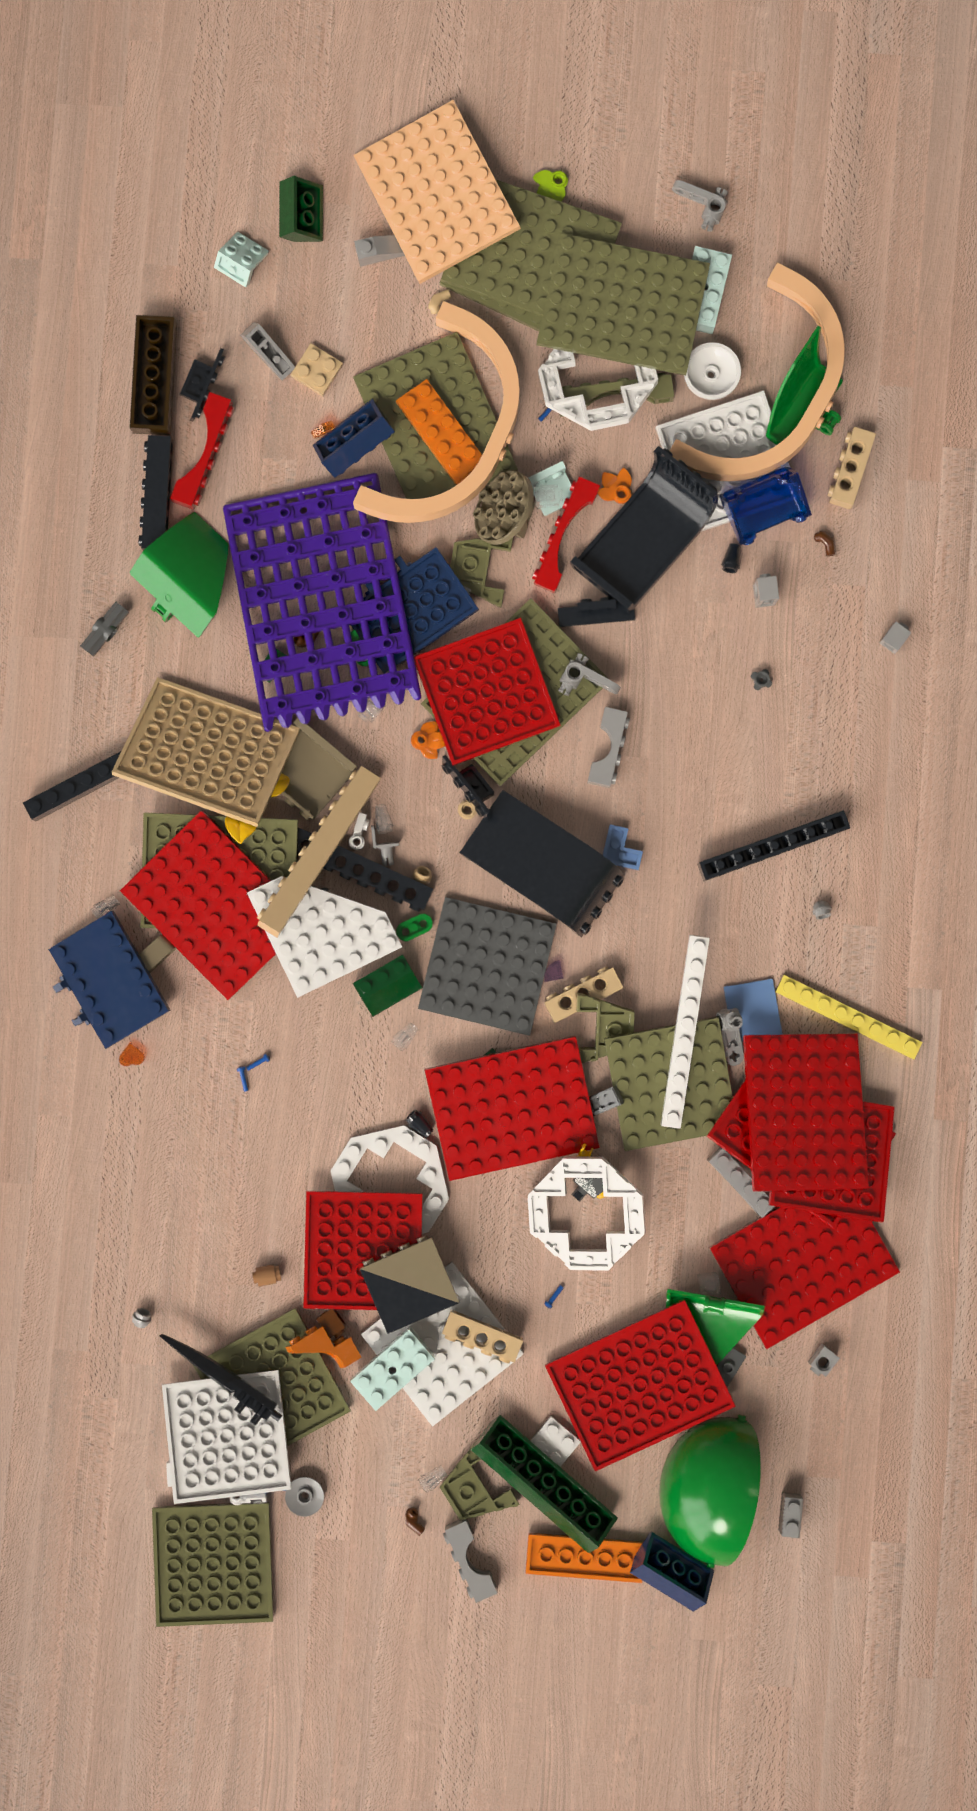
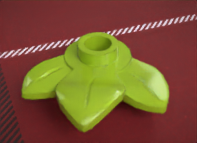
[533,170,568,202]

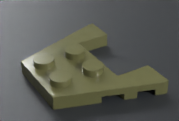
[450,538,513,608]
[576,993,635,1063]
[440,1440,520,1521]

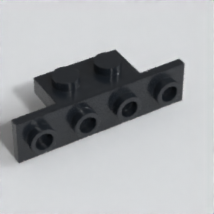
[179,348,225,422]
[558,597,635,628]
[441,755,494,821]

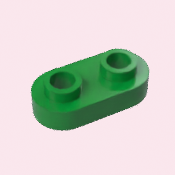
[396,914,433,941]

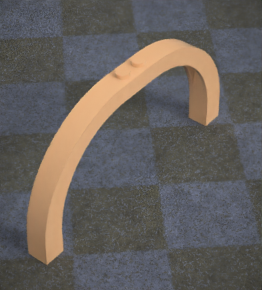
[670,263,845,481]
[353,301,519,523]

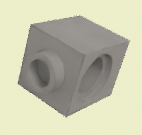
[879,622,911,654]
[808,1344,840,1377]

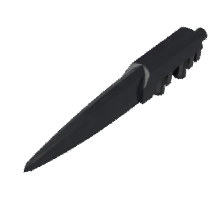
[159,1334,283,1426]

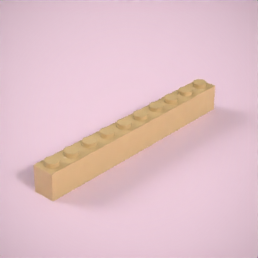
[257,766,381,938]

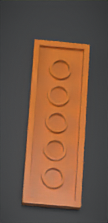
[396,379,482,485]
[525,1533,643,1583]

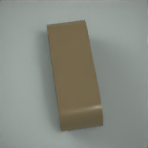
[139,934,176,973]

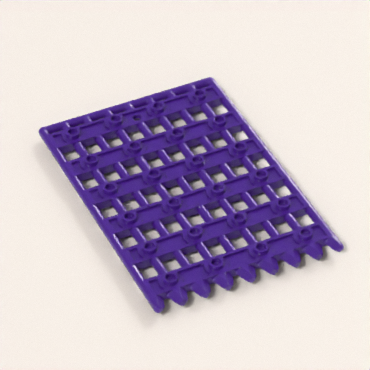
[223,473,421,732]

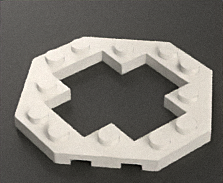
[538,349,658,431]
[331,1125,449,1234]
[528,1156,646,1271]

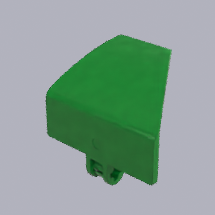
[766,326,843,445]
[130,512,229,638]
[666,1289,765,1365]

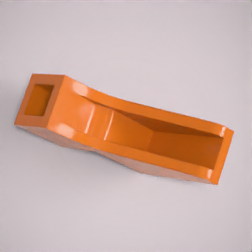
[285,1326,362,1368]

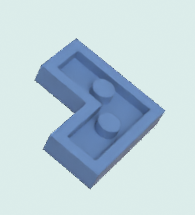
[603,824,643,870]

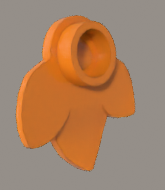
[598,468,632,504]
[411,721,445,759]

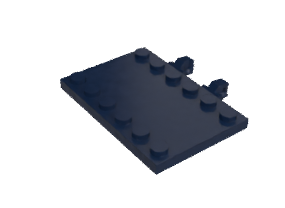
[351,547,479,674]
[48,910,171,1049]

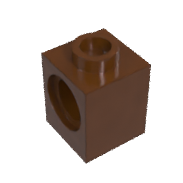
[316,1309,346,1338]

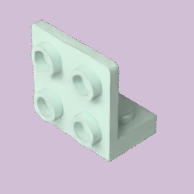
[214,232,269,287]
[528,461,572,516]

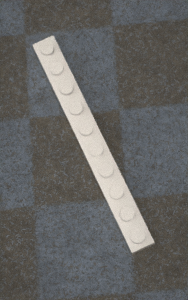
[661,935,710,1129]

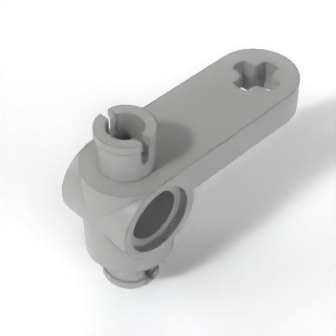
[672,180,728,232]
[558,653,621,696]
[716,1008,744,1066]

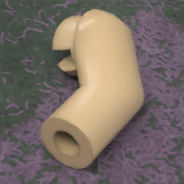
[428,289,451,314]

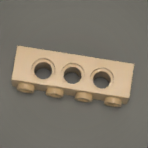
[827,427,876,509]
[544,966,623,1023]
[442,1309,523,1364]

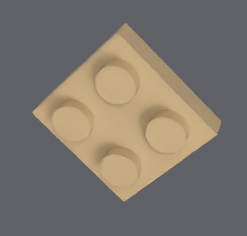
[291,343,343,396]

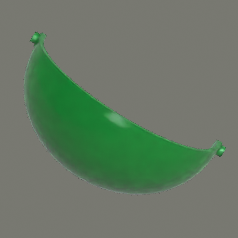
[659,1414,761,1568]

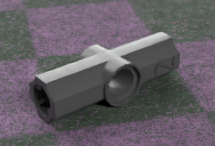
[80,602,129,657]

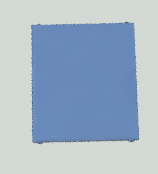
[723,978,783,1042]

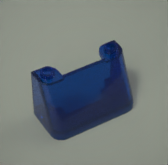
[719,467,812,545]

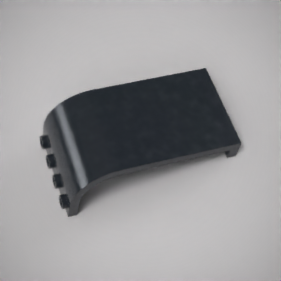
[570,446,718,614]
[459,790,624,938]

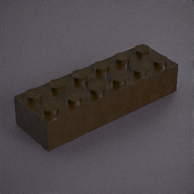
[129,315,177,436]

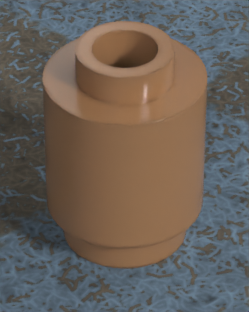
[252,1264,281,1287]

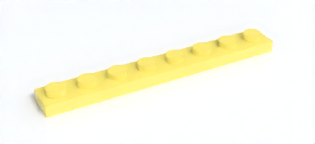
[775,975,923,1060]

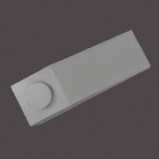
[354,235,405,267]
[240,322,295,380]

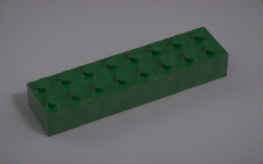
[471,1415,618,1553]

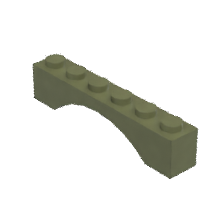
[560,373,674,417]

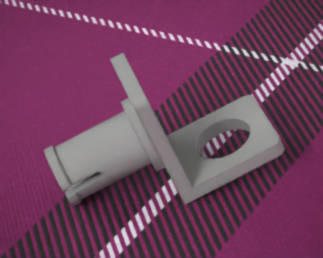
[371,825,400,866]

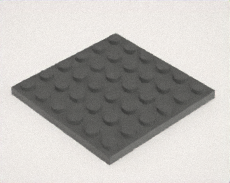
[418,897,557,1036]

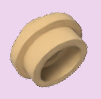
[458,800,477,820]
[413,866,432,883]

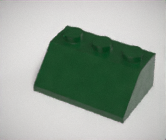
[279,176,323,242]
[352,955,422,1017]

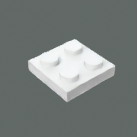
[530,1416,581,1467]

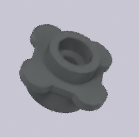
[751,669,772,690]

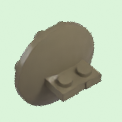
[473,470,535,545]

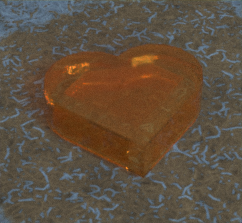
[310,420,335,439]
[119,1043,145,1066]

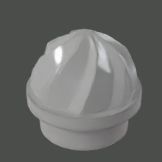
[812,900,832,920]
[132,1308,151,1328]

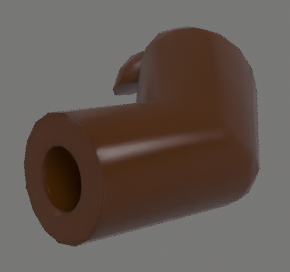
[814,531,835,557]
[294,632,320,648]
[405,1507,425,1536]

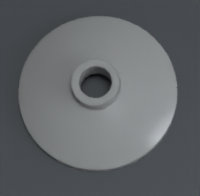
[285,1477,324,1517]

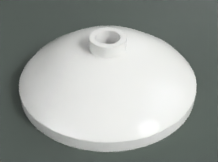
[684,343,741,400]

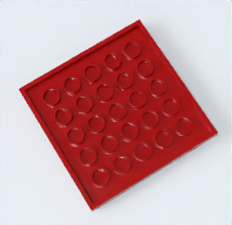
[414,618,561,765]
[768,1102,895,1223]
[303,1191,423,1310]

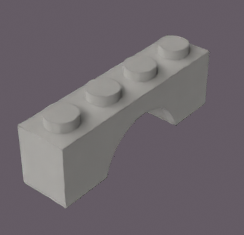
[587,707,630,788]
[707,1147,775,1218]
[443,1519,498,1603]

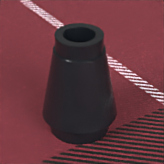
[721,543,740,574]
[405,1109,434,1138]

